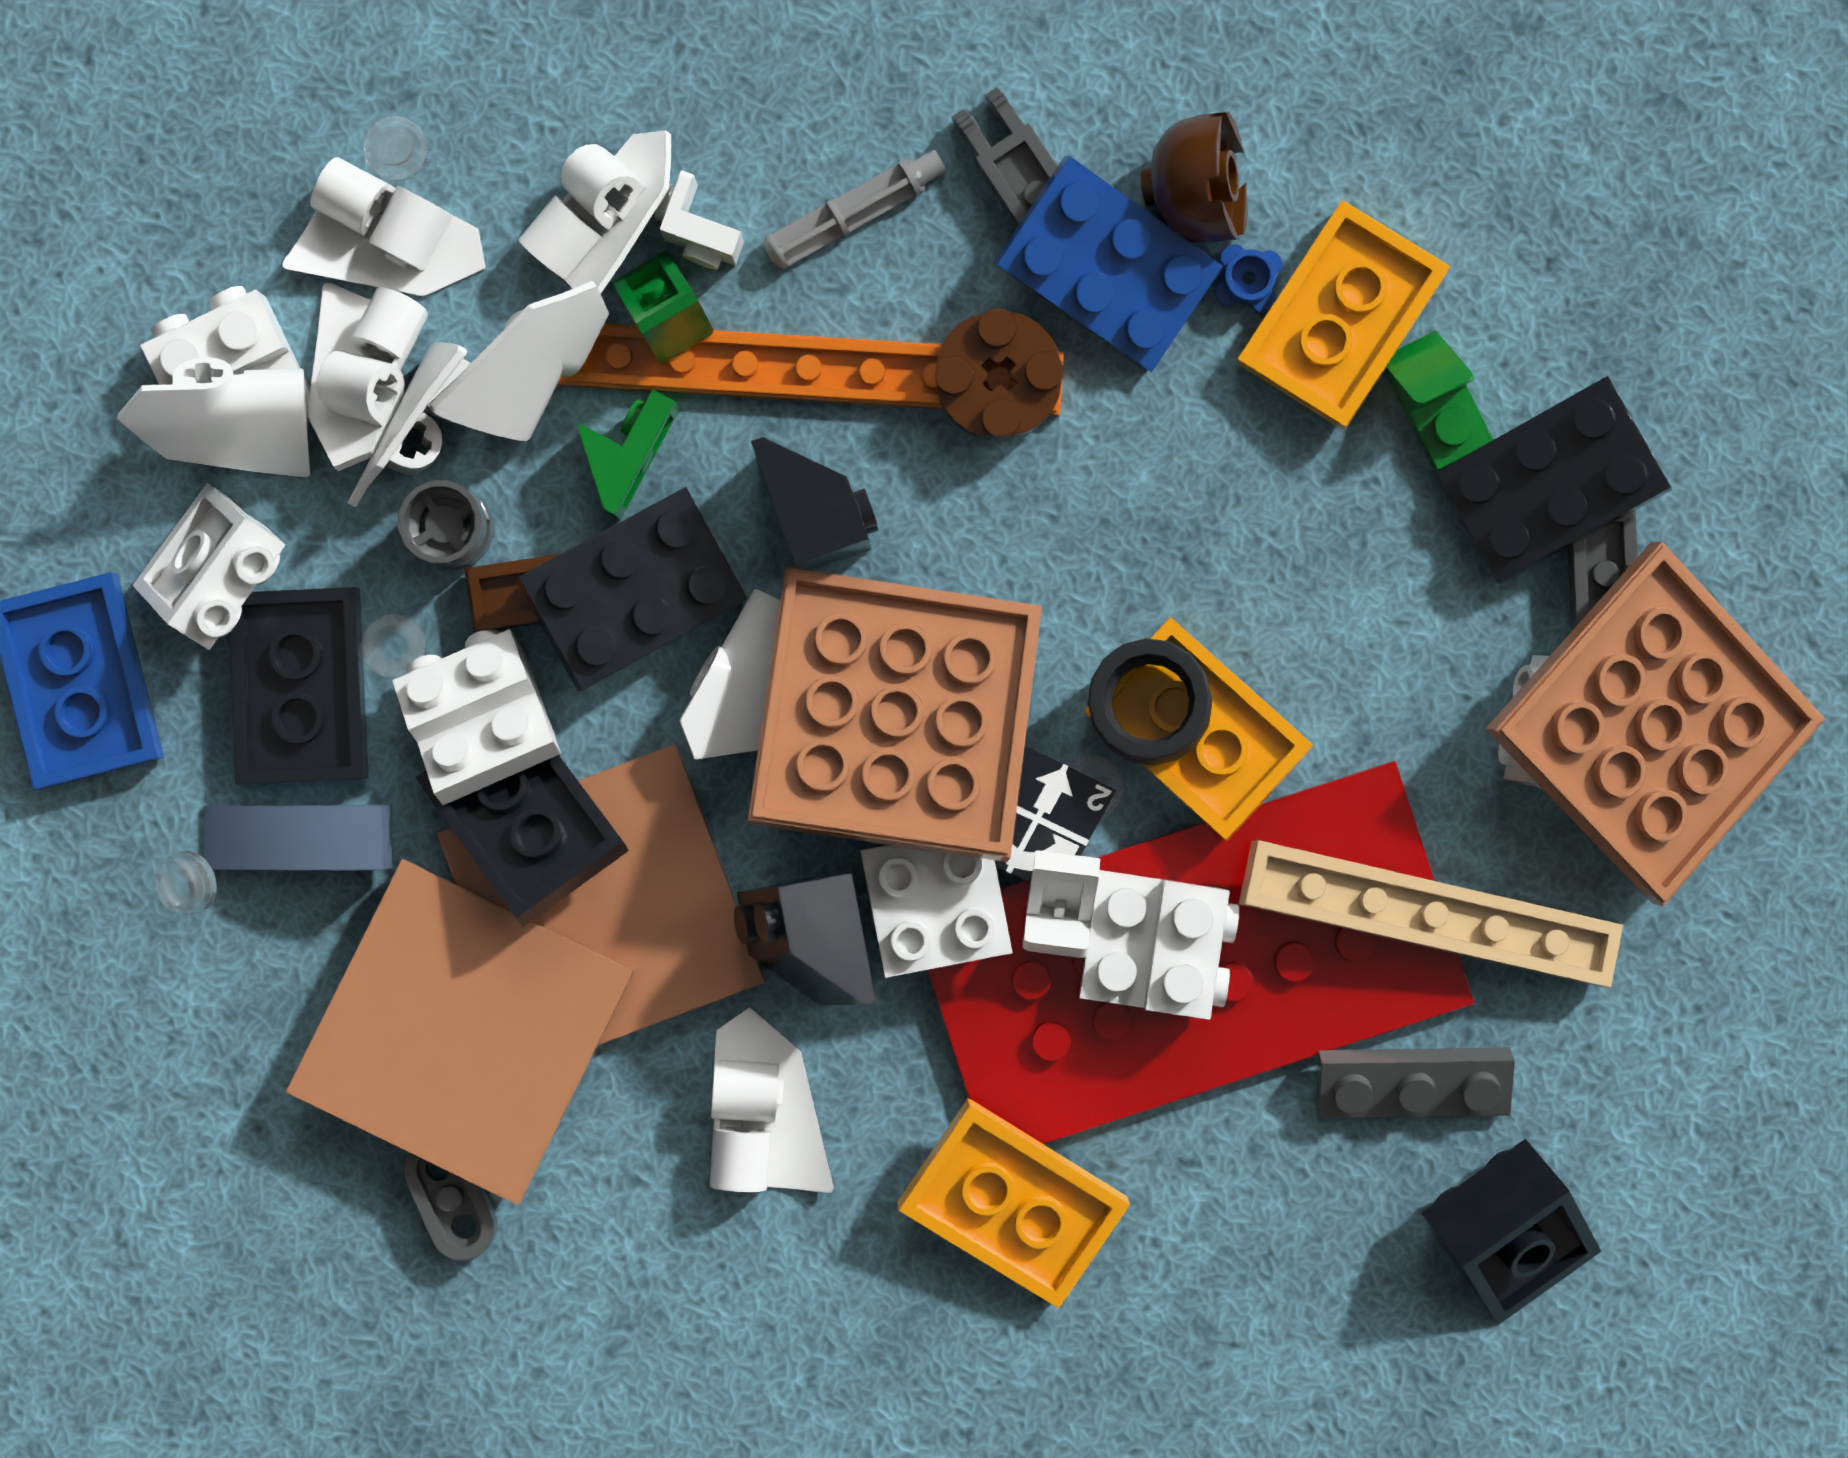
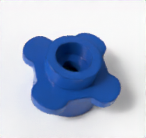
[1214,244,1283,313]

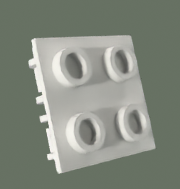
[860,845,1013,978]

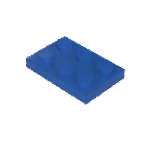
[993,156,1223,372]
[0,572,165,790]

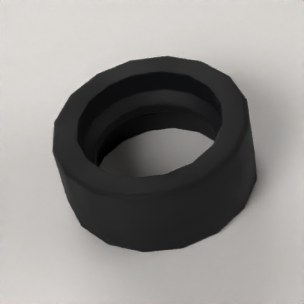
[1088,638,1213,766]

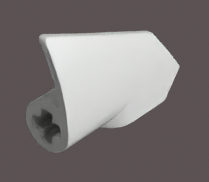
[518,130,671,294]
[283,157,486,297]
[429,281,609,441]
[307,282,428,471]
[347,342,471,507]
[118,357,311,477]
[679,589,780,759]
[710,1007,834,1193]

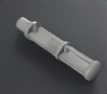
[765,150,946,269]

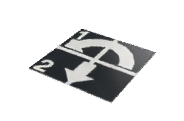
[995,745,1116,882]

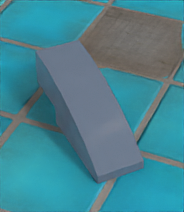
[204,805,392,870]

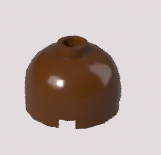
[1141,112,1248,243]

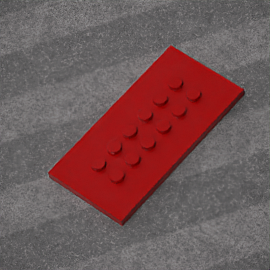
[928,761,1475,1144]

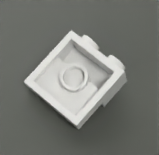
[140,286,310,410]
[133,483,285,650]
[392,629,561,805]
[1079,870,1239,1020]

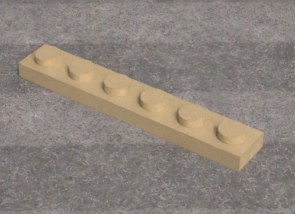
[1239,840,1623,988]

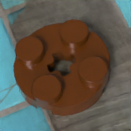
[935,308,1064,439]

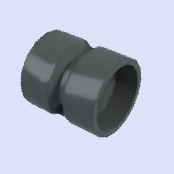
[398,480,494,569]

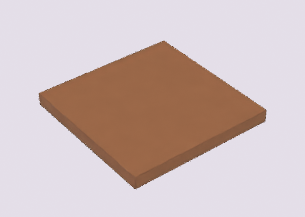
[1485,542,1825,906]
[748,567,1042,862]
[437,744,766,1045]
[286,859,635,1205]

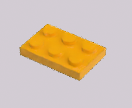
[1237,200,1451,431]
[1084,617,1314,842]
[897,1098,1130,1308]

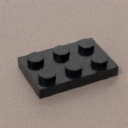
[1436,376,1672,584]
[515,487,748,692]
[229,587,368,785]
[415,755,629,927]

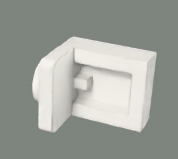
[655,171,744,270]
[1023,850,1100,958]

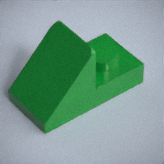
[612,250,714,363]
[1384,331,1494,472]
[577,389,680,520]

